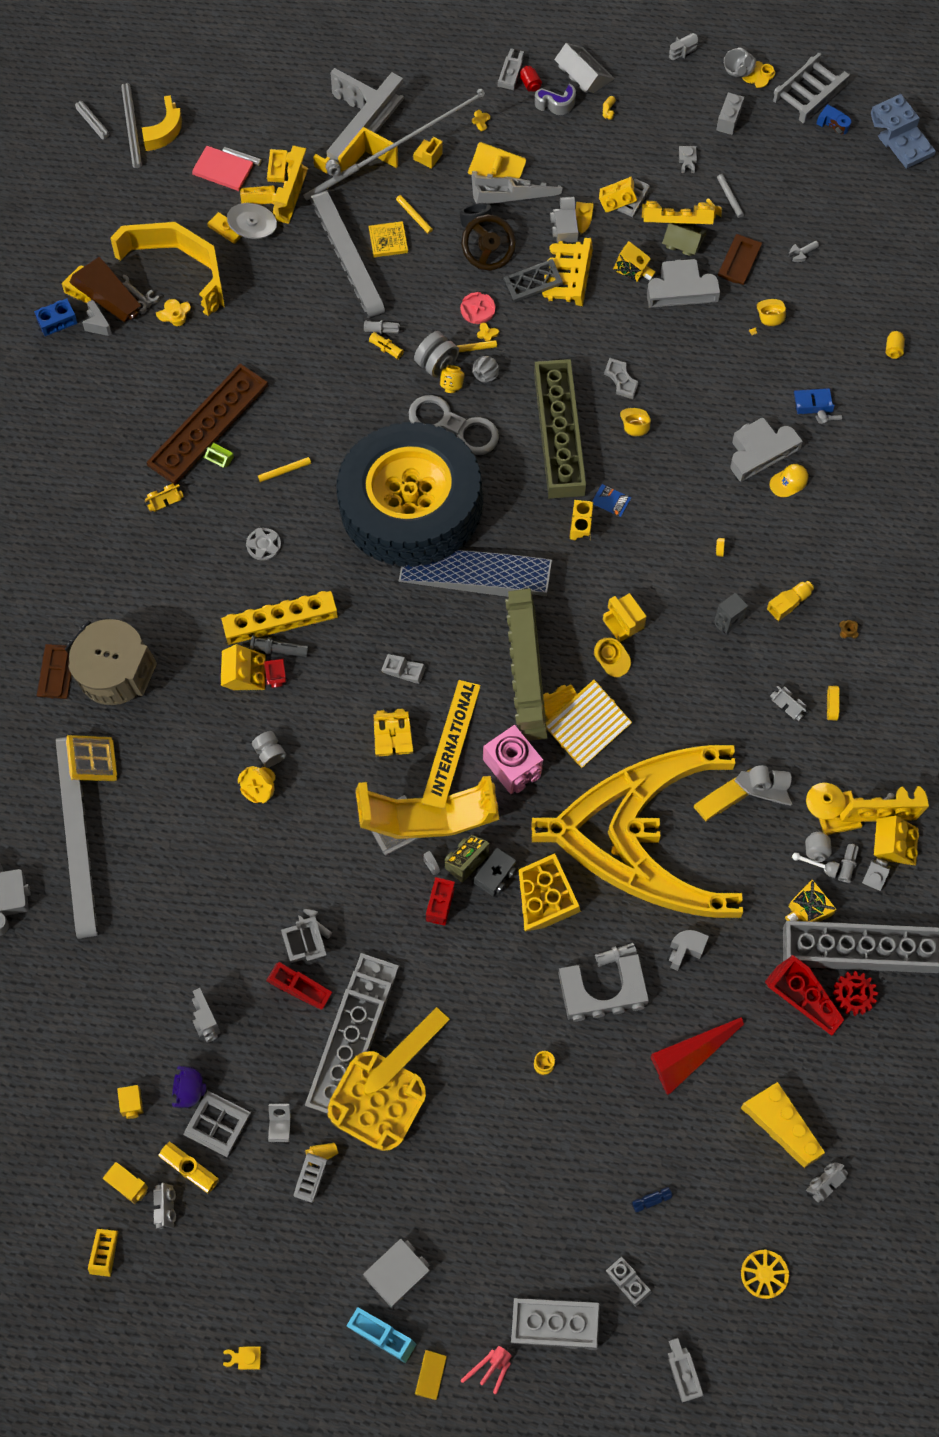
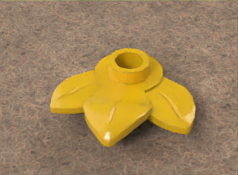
[742,61,775,88]
[156,299,191,326]

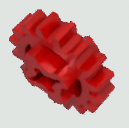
[833,971,878,1016]

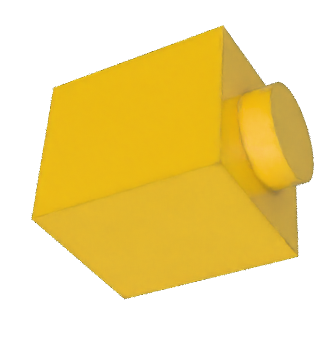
[117,1085,143,1119]

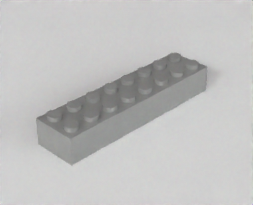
[783,921,939,973]

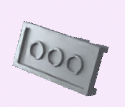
[511,1298,600,1350]

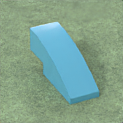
[347,1307,417,1363]

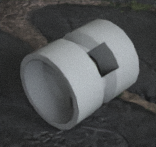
[252,731,286,768]

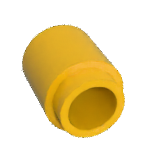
[886,331,905,359]

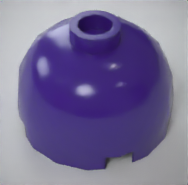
[172,1066,206,1108]

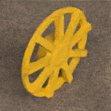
[741,1249,789,1299]

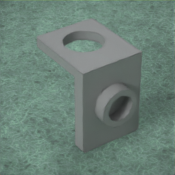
[268,1104,291,1142]

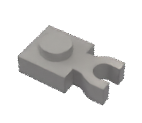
[679,146,697,173]

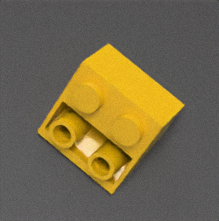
[221,644,266,690]
[874,815,919,865]

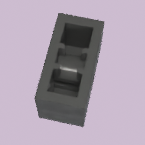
[714,592,748,634]
[474,848,517,896]

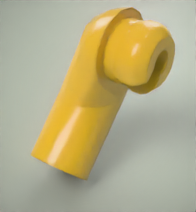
[603,96,616,120]

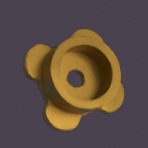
[839,620,859,639]

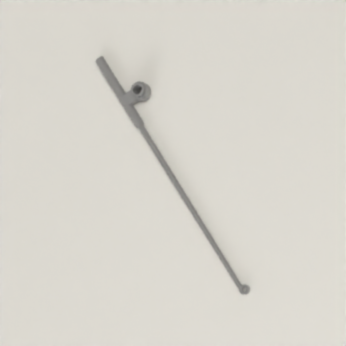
[303,89,485,201]

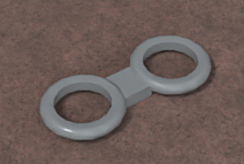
[408,395,499,455]

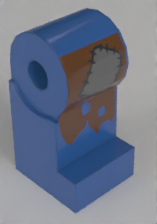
[816,104,851,134]

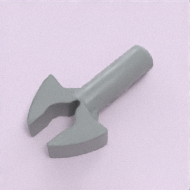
[789,241,819,262]
[298,909,332,939]

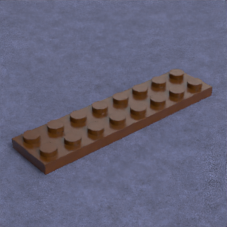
[146,364,268,485]

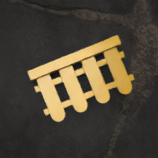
[542,238,593,306]

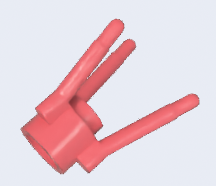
[461,1346,512,1394]

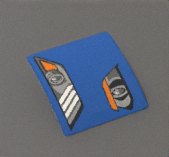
[592,484,631,517]

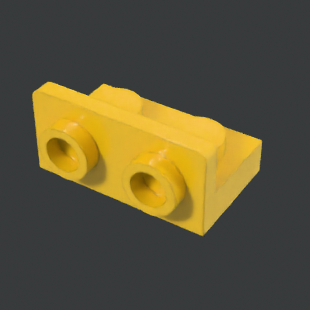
[599,177,637,212]

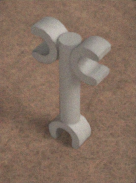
[122,275,160,314]

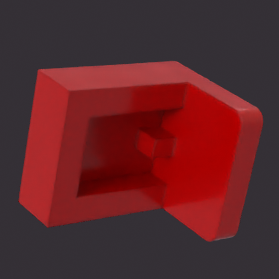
[264,659,286,688]

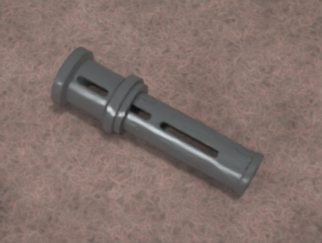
[250,635,308,658]

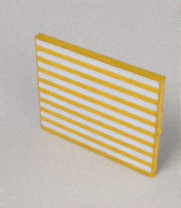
[546,680,632,768]

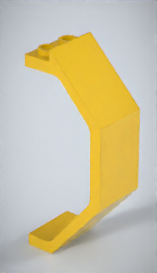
[110,222,225,316]
[355,776,499,839]

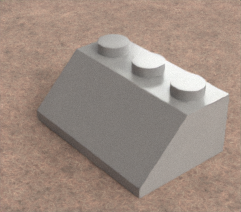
[554,43,615,93]

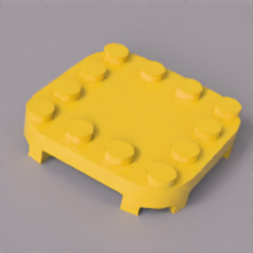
[327,1051,426,1151]

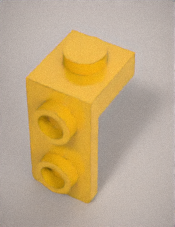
[103,1162,148,1204]

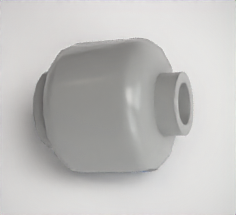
[805,832,832,862]

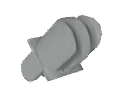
[669,33,698,60]

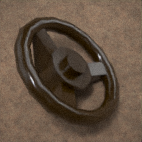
[461,214,516,271]

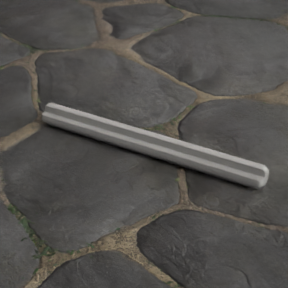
[121,83,142,168]

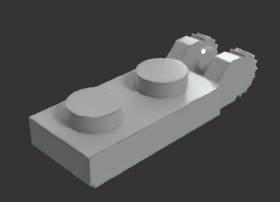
[498,49,524,90]

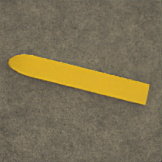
[364,1007,450,1095]

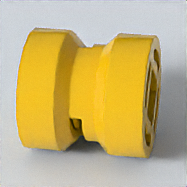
[534,1051,555,1075]

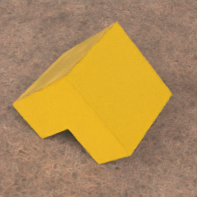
[413,137,443,169]

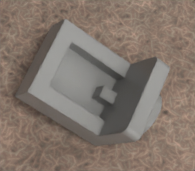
[862,858,890,891]

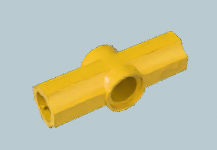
[158,1141,219,1194]

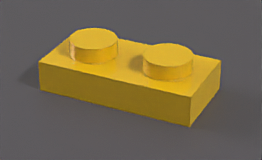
[267,149,287,183]

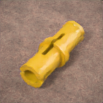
[369,332,404,360]

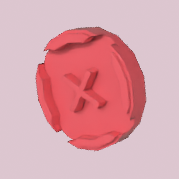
[460,292,496,324]

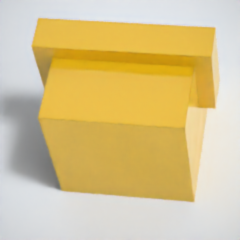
[603,593,646,642]

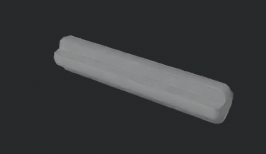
[75,101,109,139]

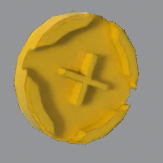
[238,766,275,803]

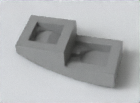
[381,654,426,684]

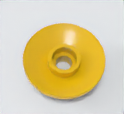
[806,783,845,820]

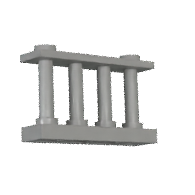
[773,53,849,124]

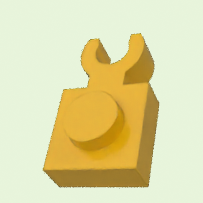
[223,1347,261,1370]

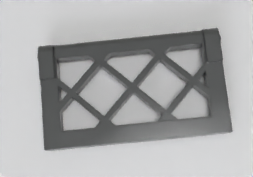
[503,259,563,302]

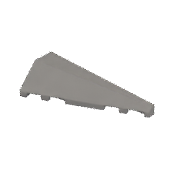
[472,171,562,204]

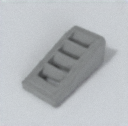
[618,179,650,217]
[293,1153,327,1203]

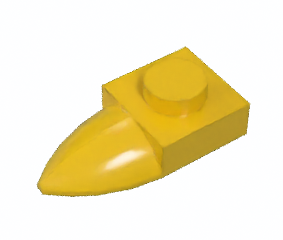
[575,202,593,234]

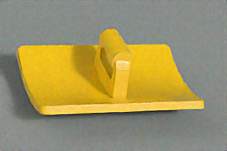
[468,142,526,179]

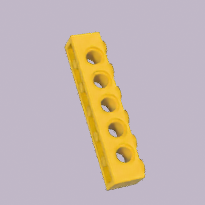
[221,591,338,645]

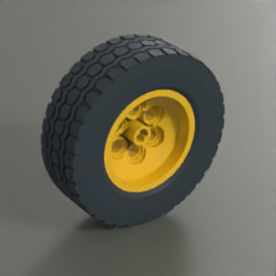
[336,422,483,567]

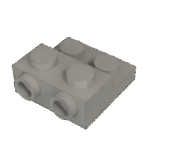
[192,988,220,1042]

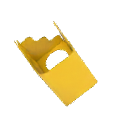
[570,500,593,540]

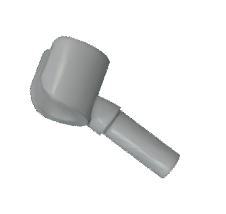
[815,410,842,424]

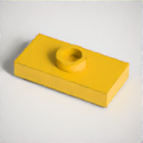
[207,212,242,244]

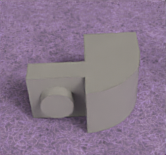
[669,930,709,971]

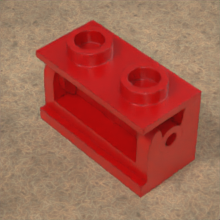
[426,877,455,926]

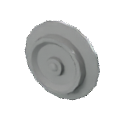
[227,203,277,239]

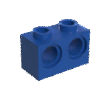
[34,299,78,336]

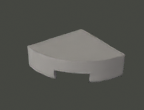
[424,851,440,875]

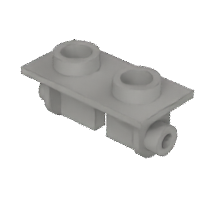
[770,686,808,721]
[806,1162,848,1203]
[153,1183,176,1229]

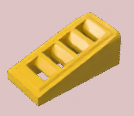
[88,1229,118,1277]

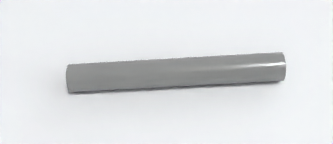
[717,174,744,218]

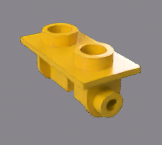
[145,483,184,512]

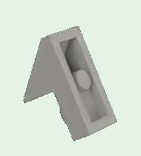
[82,300,111,336]

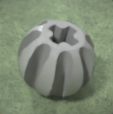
[472,356,499,383]

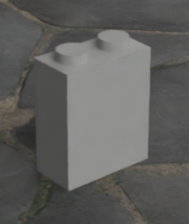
[363,1239,430,1308]

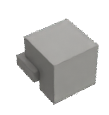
[281,916,326,963]

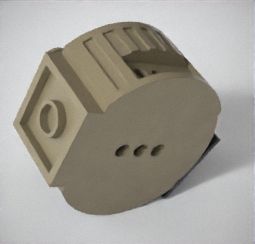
[65,619,157,705]

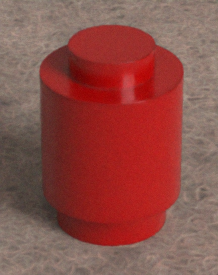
[520,66,542,92]

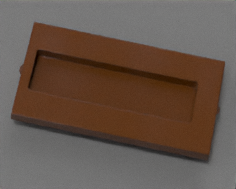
[718,234,762,285]
[37,644,71,699]

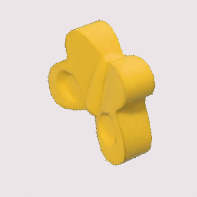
[472,110,490,131]
[477,322,499,341]

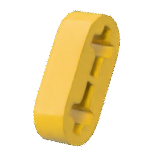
[827,686,839,721]

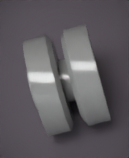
[414,331,459,378]

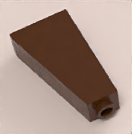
[69,256,141,322]

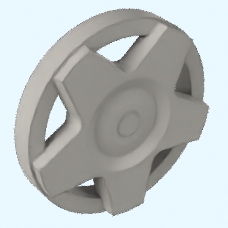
[246,528,281,560]

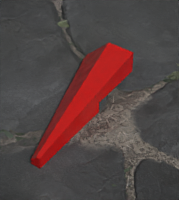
[650,1017,744,1095]

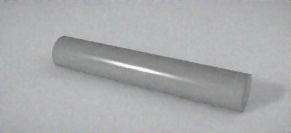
[223,147,262,166]

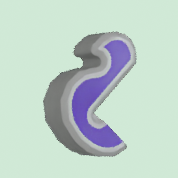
[534,84,576,115]

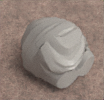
[723,47,756,77]

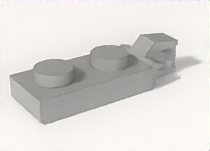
[668,1338,703,1403]

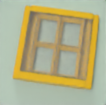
[66,735,117,781]

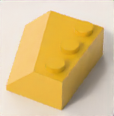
[519,853,581,932]

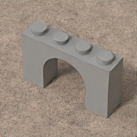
[558,954,649,1022]

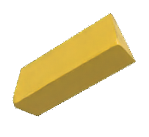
[240,185,275,204]
[415,1350,447,1400]

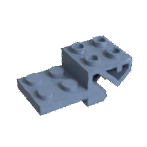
[871,94,936,169]

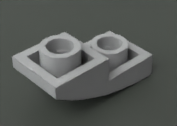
[606,1257,651,1307]

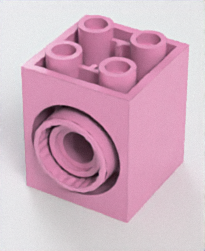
[483,725,543,794]

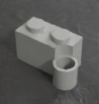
[550,197,578,243]

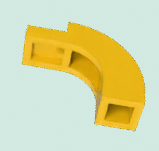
[142,95,182,151]

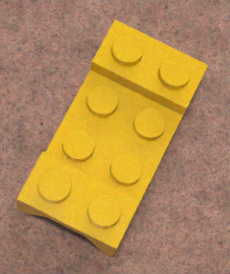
[272,146,308,224]
[642,201,714,224]

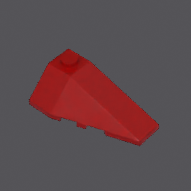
[765,955,844,1036]

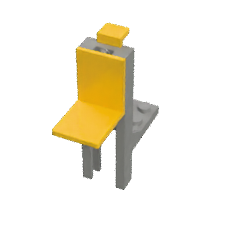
[313,68,404,173]

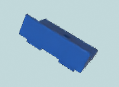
[794,388,834,414]

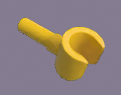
[706,199,722,218]

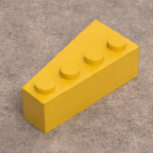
[741,1082,825,1168]

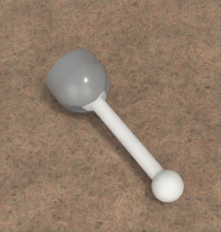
[792,853,840,878]

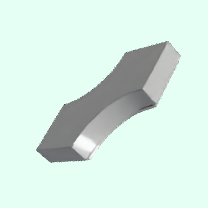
[604,358,638,399]

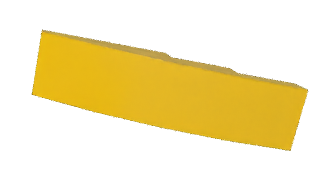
[694,769,751,822]

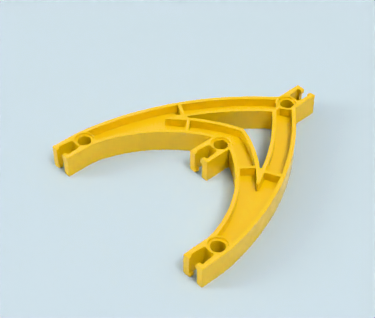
[531,745,743,918]

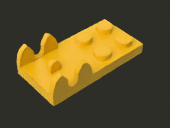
[840,786,929,822]

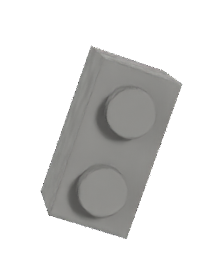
[716,93,744,135]

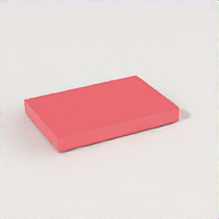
[192,146,253,191]

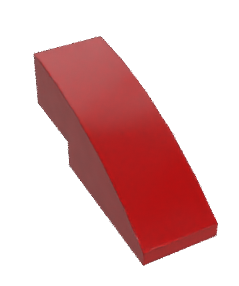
[266,962,332,1010]

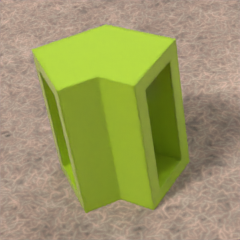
[204,443,234,468]

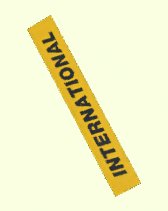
[421,680,481,809]

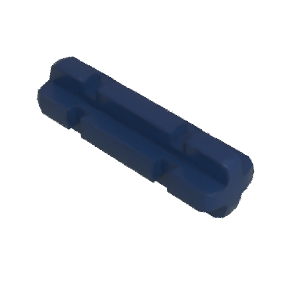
[632,1187,672,1212]

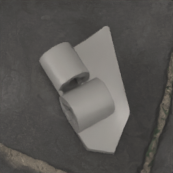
[734,765,792,806]

